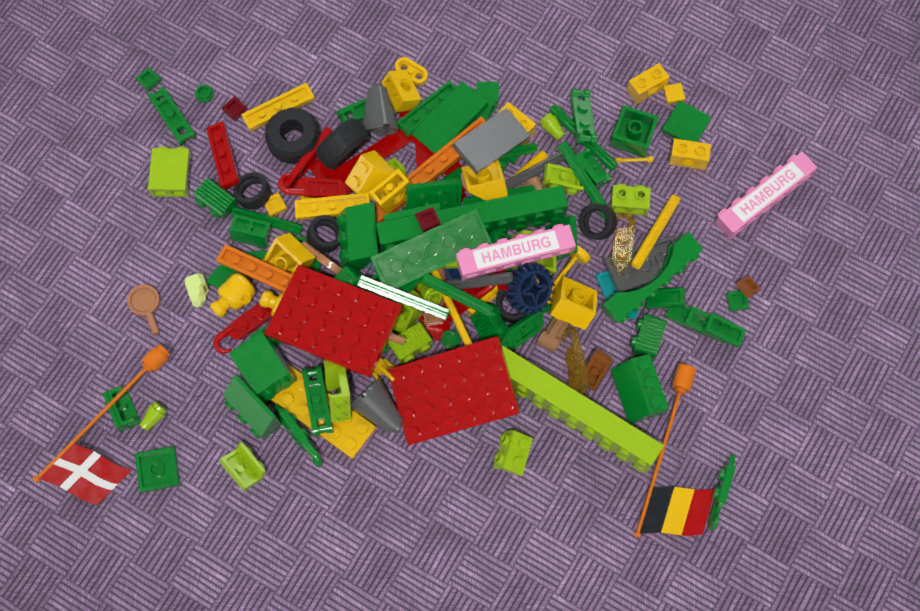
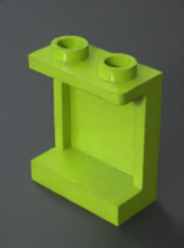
[148,146,192,197]
[324,361,351,422]

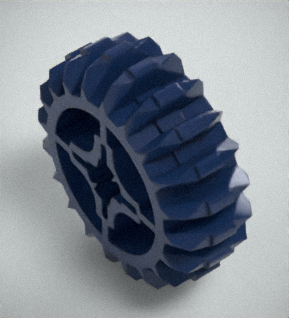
[505,262,555,315]

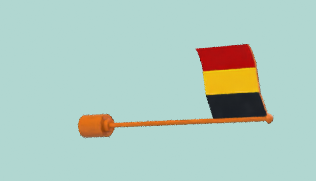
[634,364,714,538]

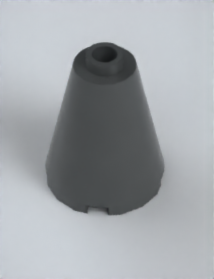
[362,83,398,136]
[350,380,403,434]

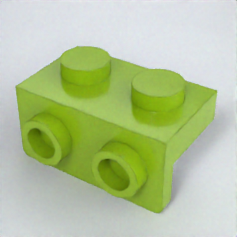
[542,163,584,195]
[493,430,533,476]
[220,442,266,492]

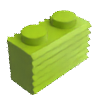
[388,322,433,365]

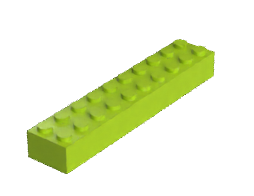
[502,345,664,473]

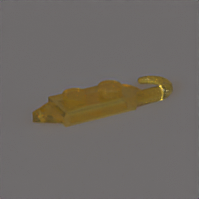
[611,213,636,275]
[562,327,590,397]

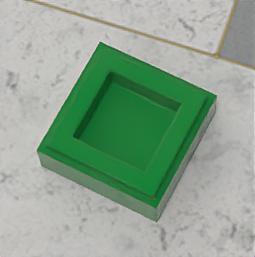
[136,67,162,93]
[726,290,750,312]

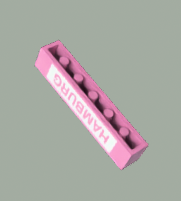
[715,151,818,239]
[456,224,576,280]

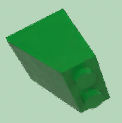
[229,331,297,403]

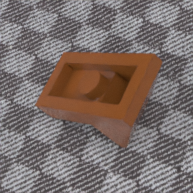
[578,349,614,391]

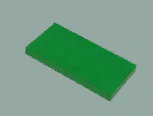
[412,81,489,154]

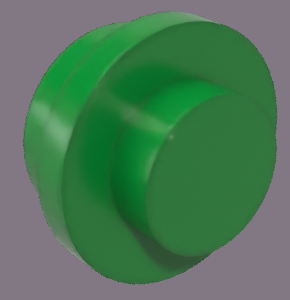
[195,85,214,103]
[441,330,460,349]

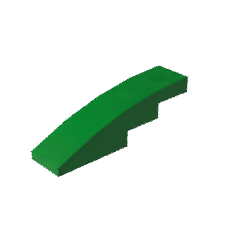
[664,305,746,347]

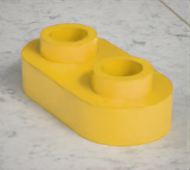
[395,57,428,86]

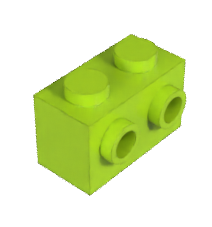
[610,184,651,216]

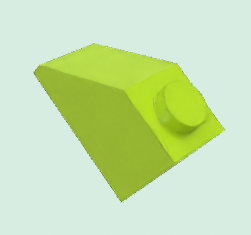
[393,290,423,334]

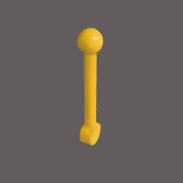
[615,156,654,163]

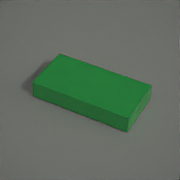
[646,287,686,309]

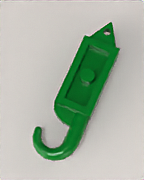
[501,304,554,349]
[273,404,322,468]
[709,454,736,531]

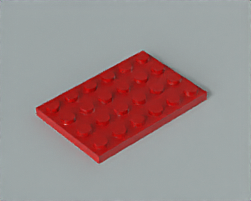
[264,265,403,378]
[387,336,521,445]

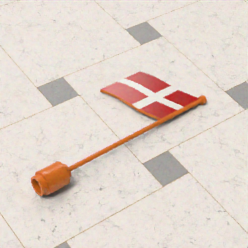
[32,344,171,505]

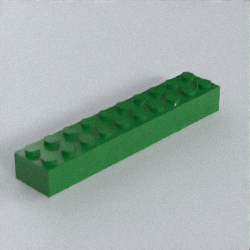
[376,185,568,252]

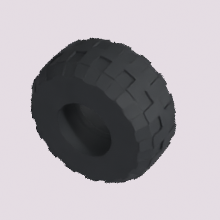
[265,107,321,164]
[316,118,369,170]

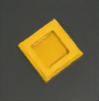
[663,83,685,105]
[264,192,287,217]

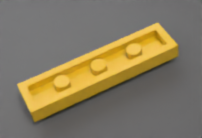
[241,82,315,132]
[294,193,370,220]

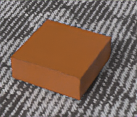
[736,275,761,299]

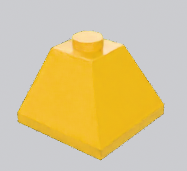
[461,160,508,201]

